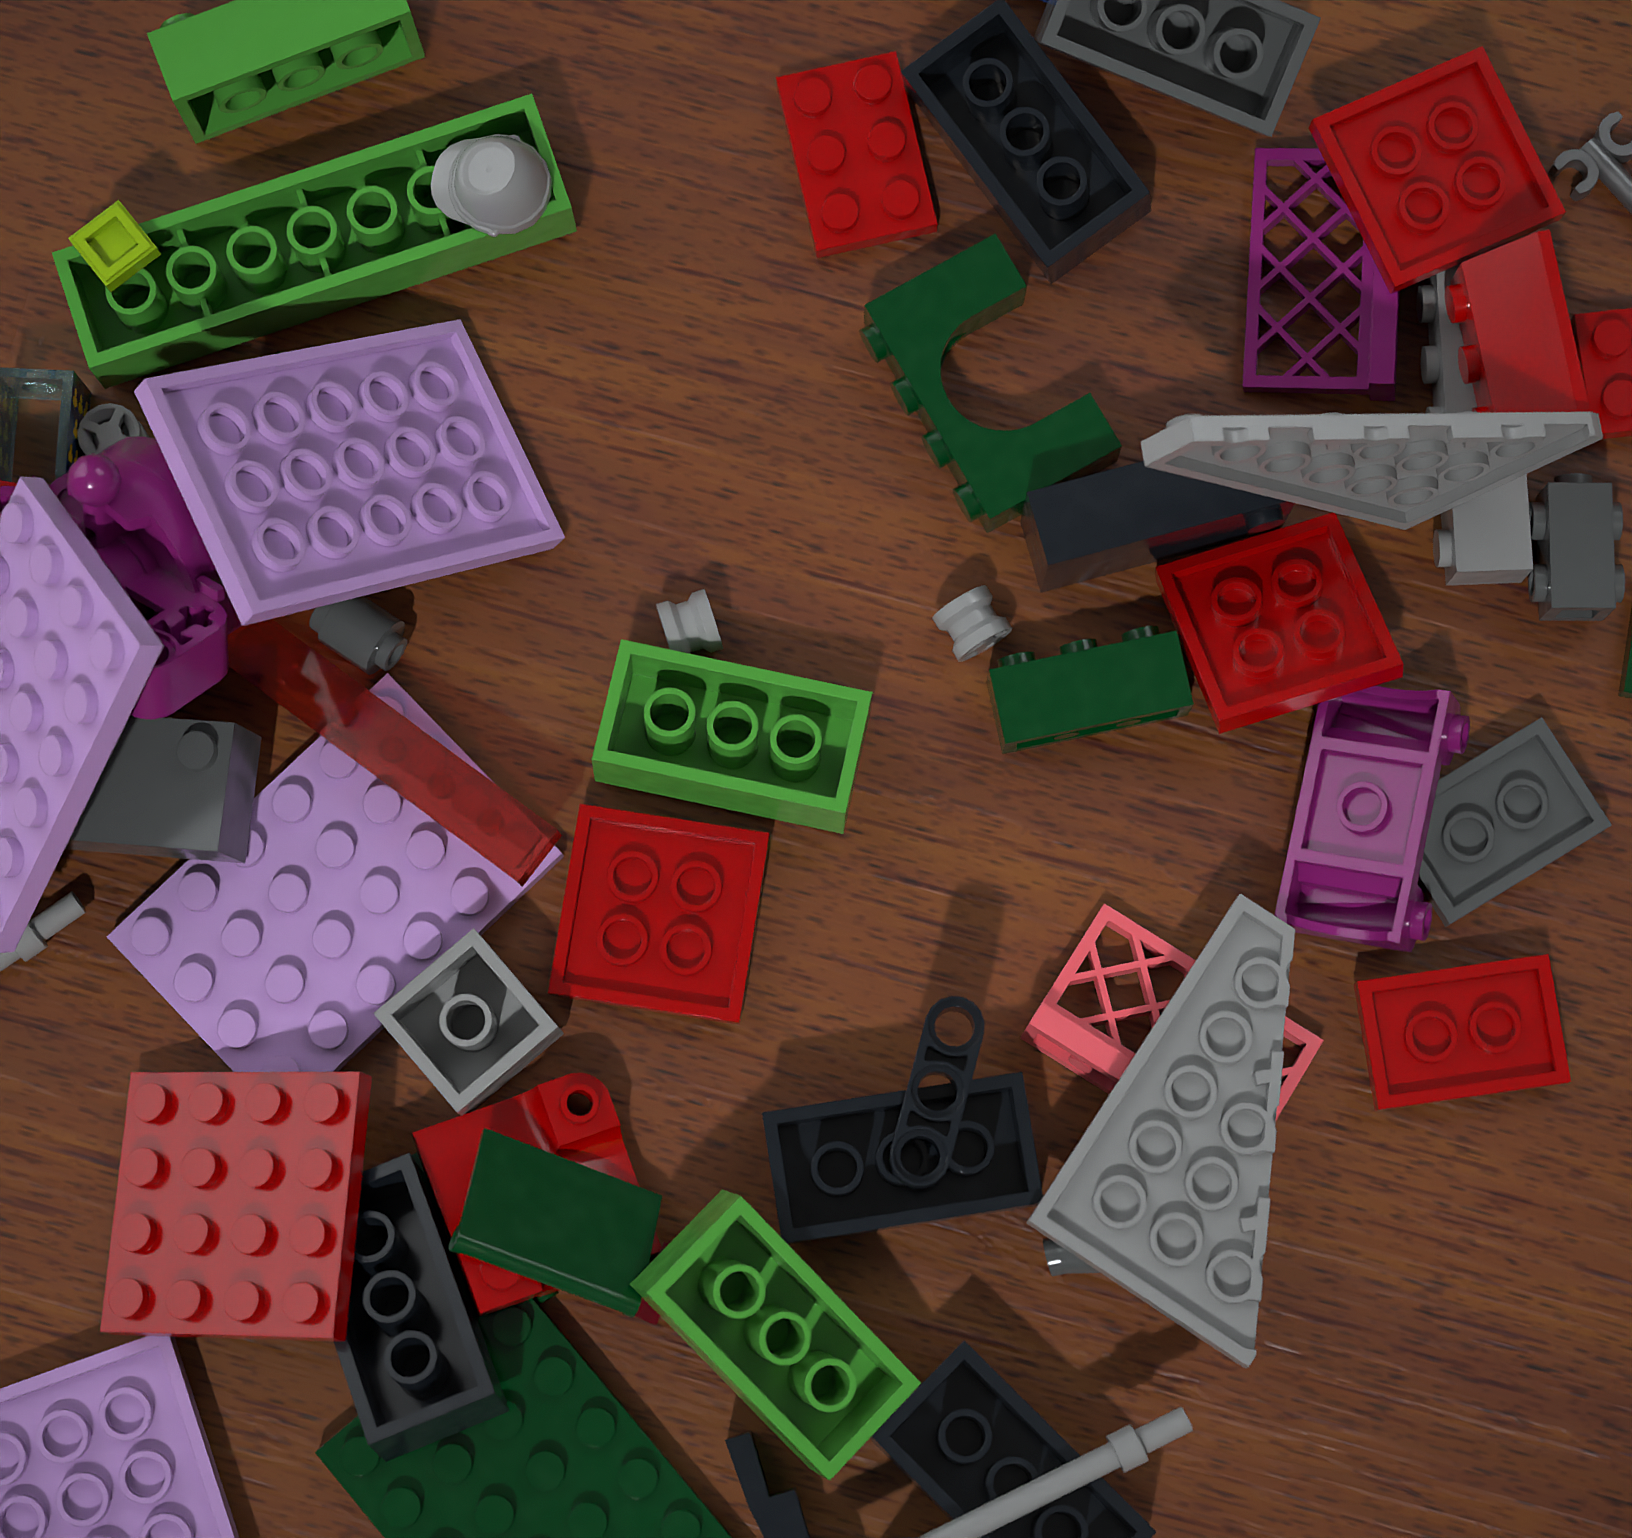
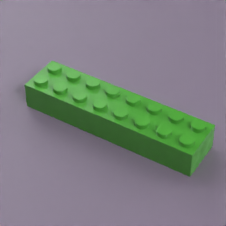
[52,94,577,389]

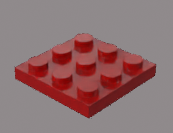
[1309,46,1566,294]
[1155,512,1404,734]
[548,804,770,1025]

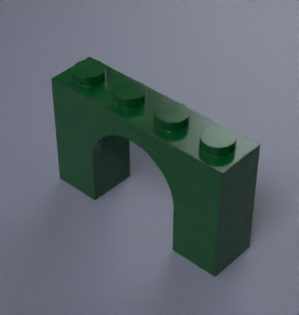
[859,233,1122,533]

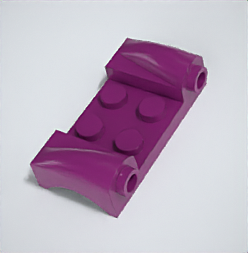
[1274,686,1470,952]

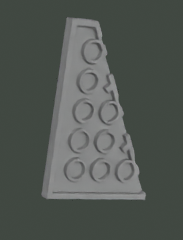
[1141,411,1603,530]
[1026,894,1295,1368]

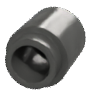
[309,596,407,675]

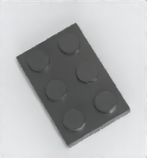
[1418,717,1612,927]

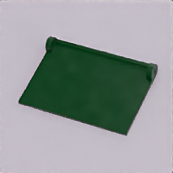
[449,1128,662,1318]

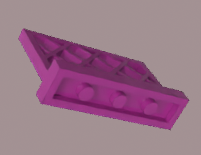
[1243,148,1400,401]

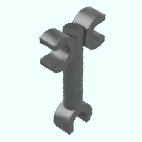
[1549,112,1632,215]

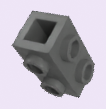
[1528,473,1625,621]

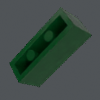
[986,626,1194,754]

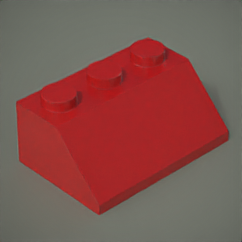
[1445,229,1591,413]

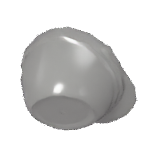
[431,134,552,237]

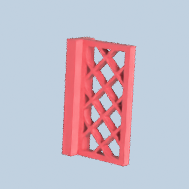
[1020,903,1324,1120]

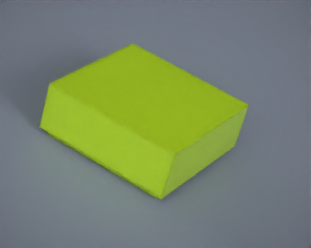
[68,200,161,293]

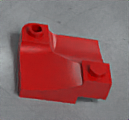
[412,1073,662,1318]

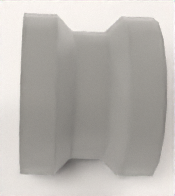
[77,403,149,455]
[933,585,1012,662]
[656,589,723,654]

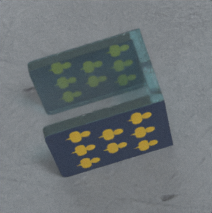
[0,367,91,482]

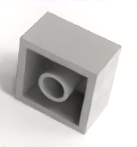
[373,928,564,1115]

